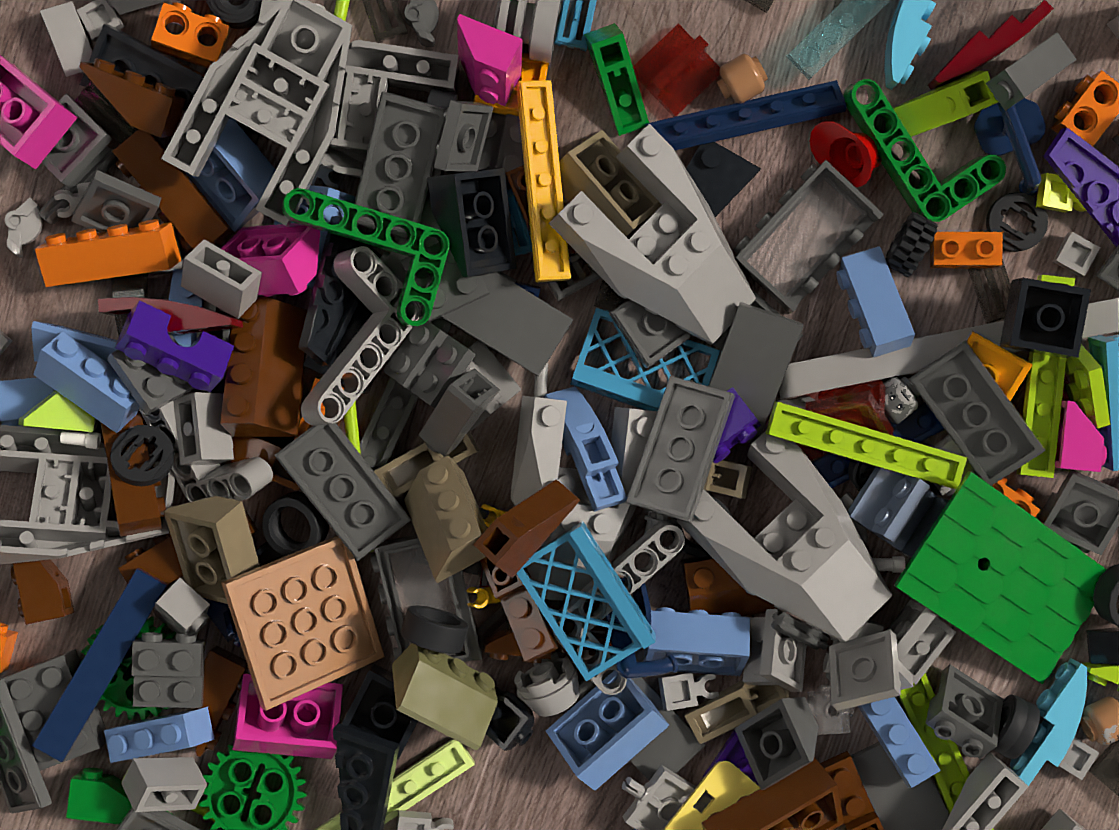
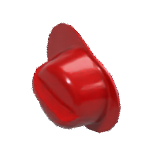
[809,121,882,188]

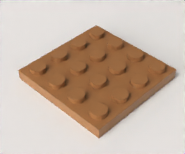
[221,536,384,711]

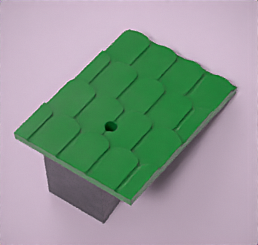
[894,471,1107,684]

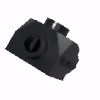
[486,686,534,751]

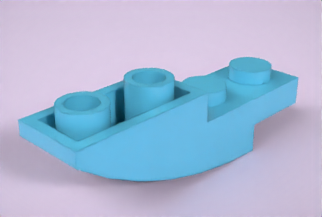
[884,0,936,90]
[1010,658,1087,786]

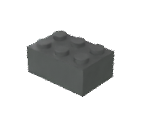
[2,649,106,771]

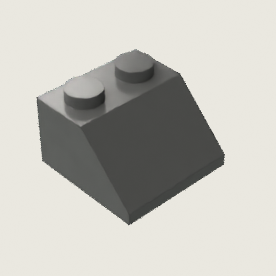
[734,697,819,790]

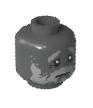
[869,376,921,424]

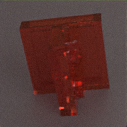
[633,23,720,117]
[805,379,894,436]

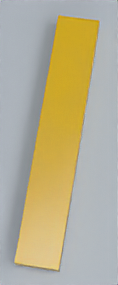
[516,80,571,282]

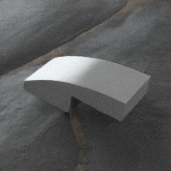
[40,1,92,77]

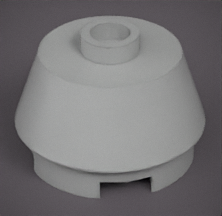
[514,652,579,717]

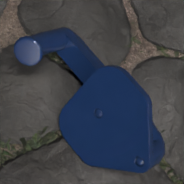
[974,98,1046,196]
[605,578,678,679]

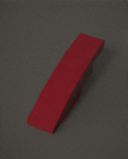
[927,0,1054,90]
[98,297,243,335]

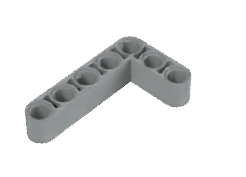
[301,246,421,426]
[139,395,273,503]
[550,522,685,695]

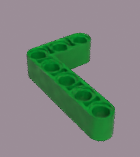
[843,79,1006,222]
[282,188,450,327]

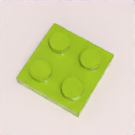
[1065,344,1110,429]

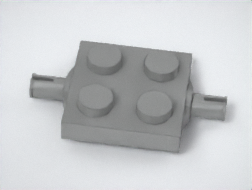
[622,765,713,830]

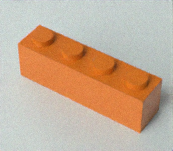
[35,219,182,287]

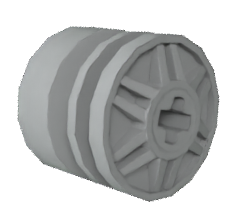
[493,0,562,64]

